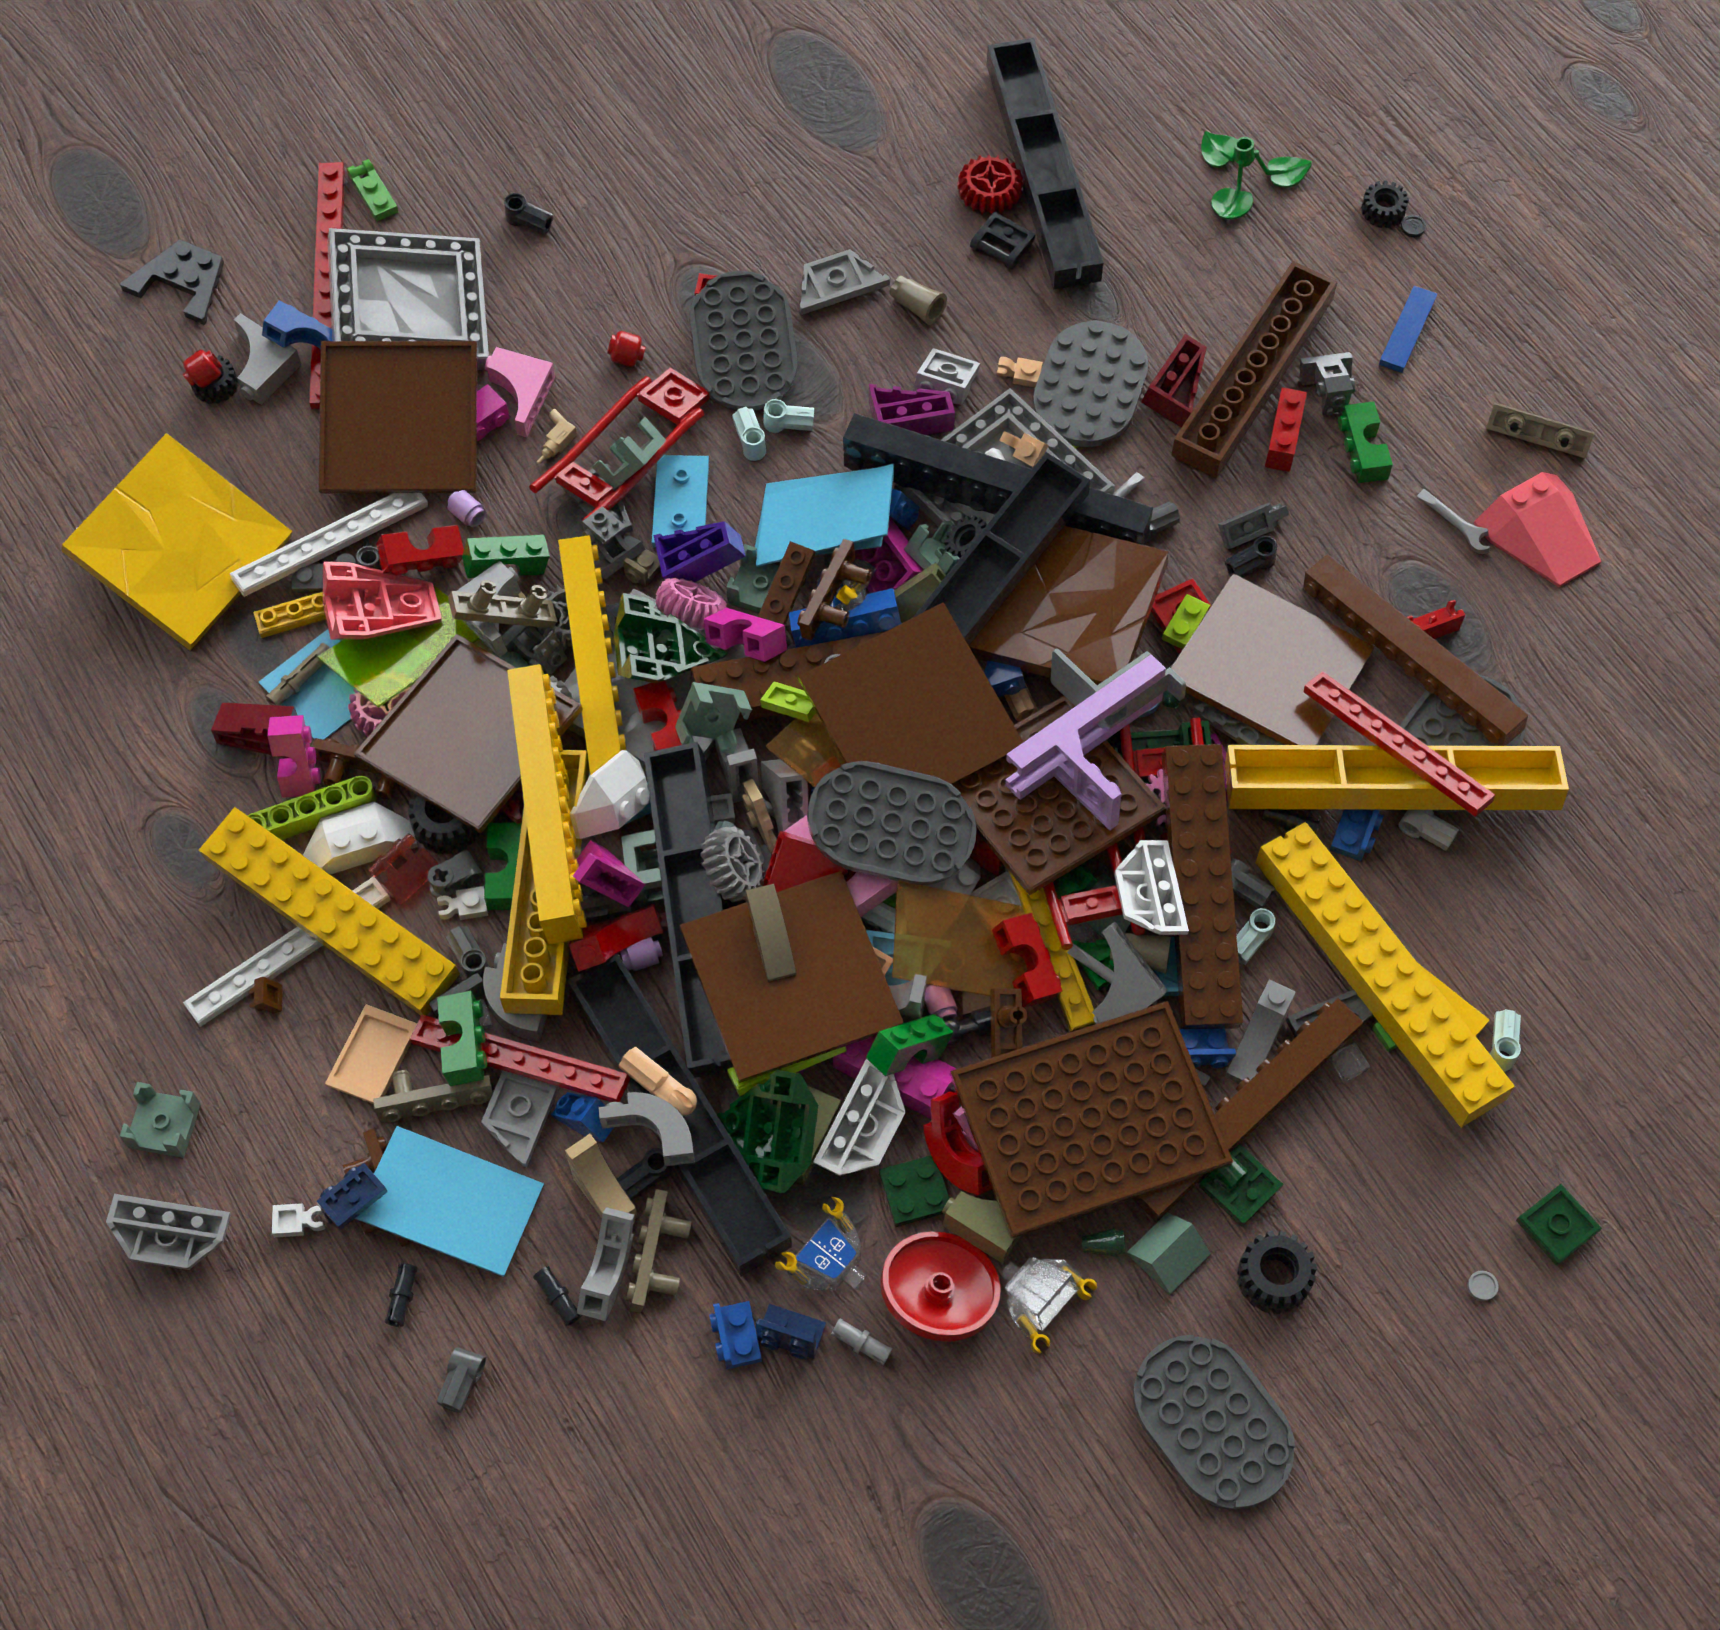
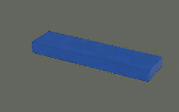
[1379,286,1437,373]

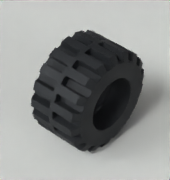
[408,794,479,854]
[1237,1231,1317,1314]

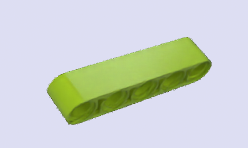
[247,776,377,840]

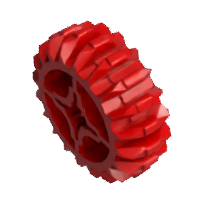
[957,154,1023,215]

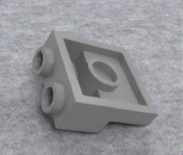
[914,348,980,405]

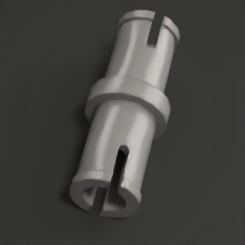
[831,1318,893,1366]

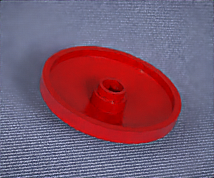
[880,1232,1001,1341]

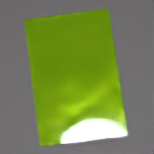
[317,585,480,708]

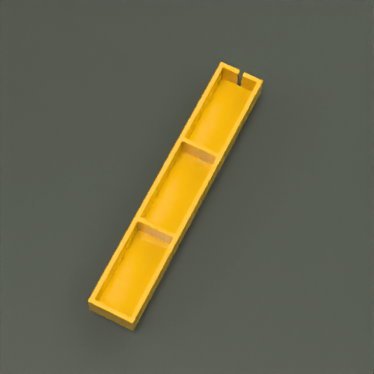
[1225,745,1569,810]
[1255,822,1515,1128]

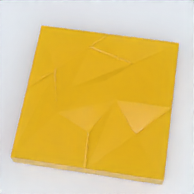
[62,433,292,650]

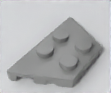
[800,249,890,315]
[481,1071,559,1168]

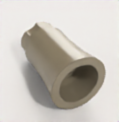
[890,276,947,325]
[1110,933,1171,974]

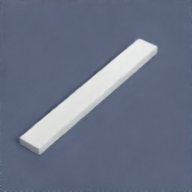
[230,493,428,597]
[183,876,391,1027]

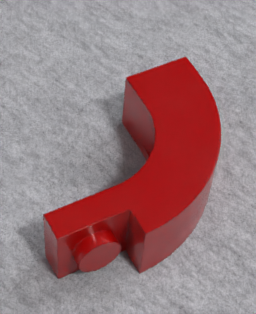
[923,1091,992,1195]

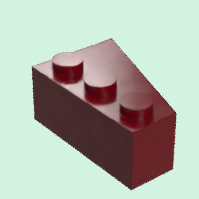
[1141,334,1207,427]
[211,703,298,759]

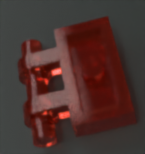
[368,833,439,905]

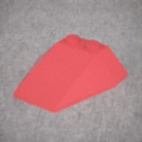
[1474,472,1601,587]
[323,562,442,640]

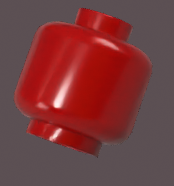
[607,331,646,367]
[183,350,222,388]

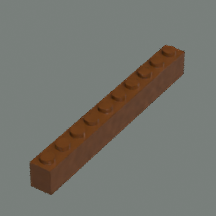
[1303,554,1528,746]
[1132,998,1363,1222]

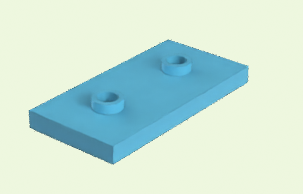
[652,455,709,547]

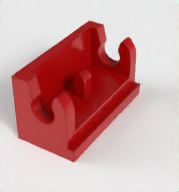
[1407,600,1465,639]

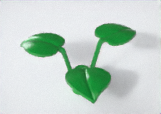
[1201,131,1312,220]

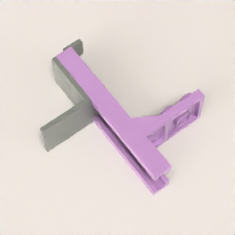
[1005,648,1186,830]

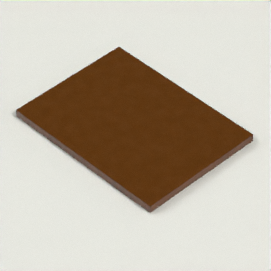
[950,1001,1233,1239]

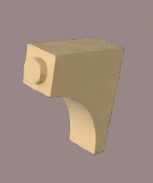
[565,1134,638,1224]

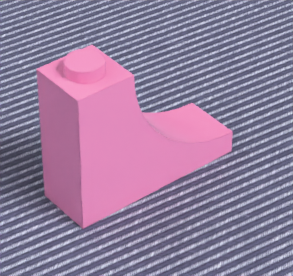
[485,347,555,437]

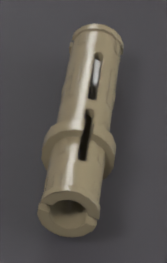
[265,643,334,706]

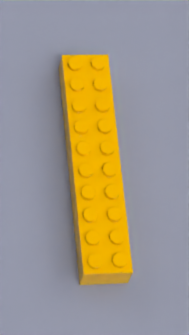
[507,664,587,945]
[500,750,590,1015]
[199,807,460,1016]

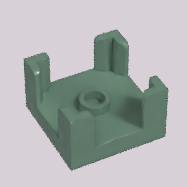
[592,417,666,490]
[904,521,960,575]
[726,544,780,613]
[675,682,752,754]
[621,830,665,909]
[120,1082,201,1158]

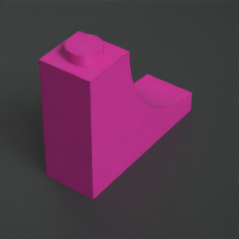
[573,840,646,907]

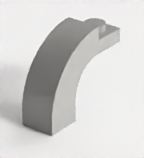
[483,943,547,1042]
[599,1092,695,1166]
[577,1207,635,1321]

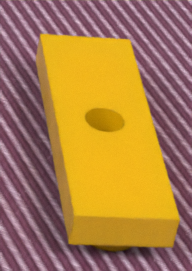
[253,592,326,638]

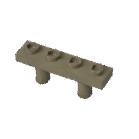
[1486,403,1594,458]
[448,580,557,628]
[373,1070,493,1123]
[626,1189,691,1313]

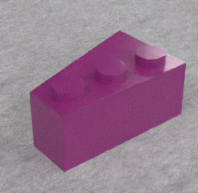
[869,384,955,435]

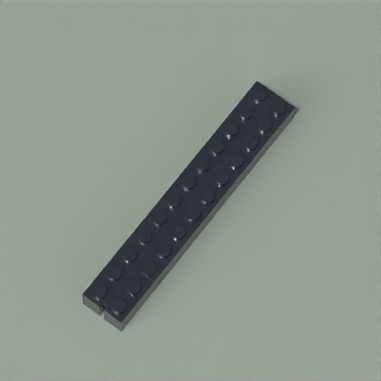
[986,38,1104,290]
[843,413,1153,546]
[913,452,1090,646]
[644,742,733,1078]
[567,953,792,1277]

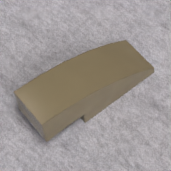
[746,884,796,982]

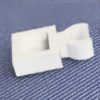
[437,886,488,920]
[272,1203,325,1237]

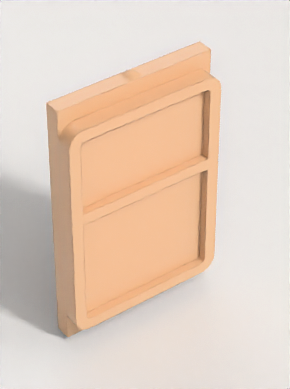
[325,1004,417,1104]

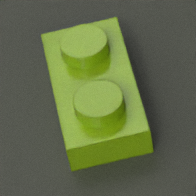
[1162,594,1210,649]
[760,682,816,722]

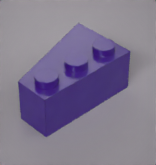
[653,521,746,583]

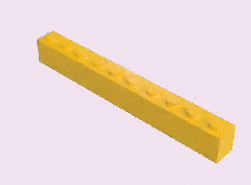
[558,535,627,776]

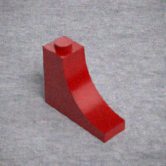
[761,831,848,892]
[569,904,664,971]

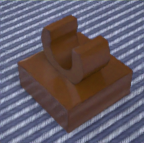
[249,977,283,1014]

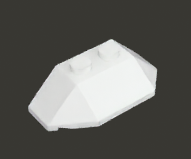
[570,750,650,839]
[303,802,418,875]
[1114,840,1189,935]
[813,1059,905,1176]

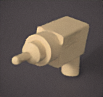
[537,409,577,464]

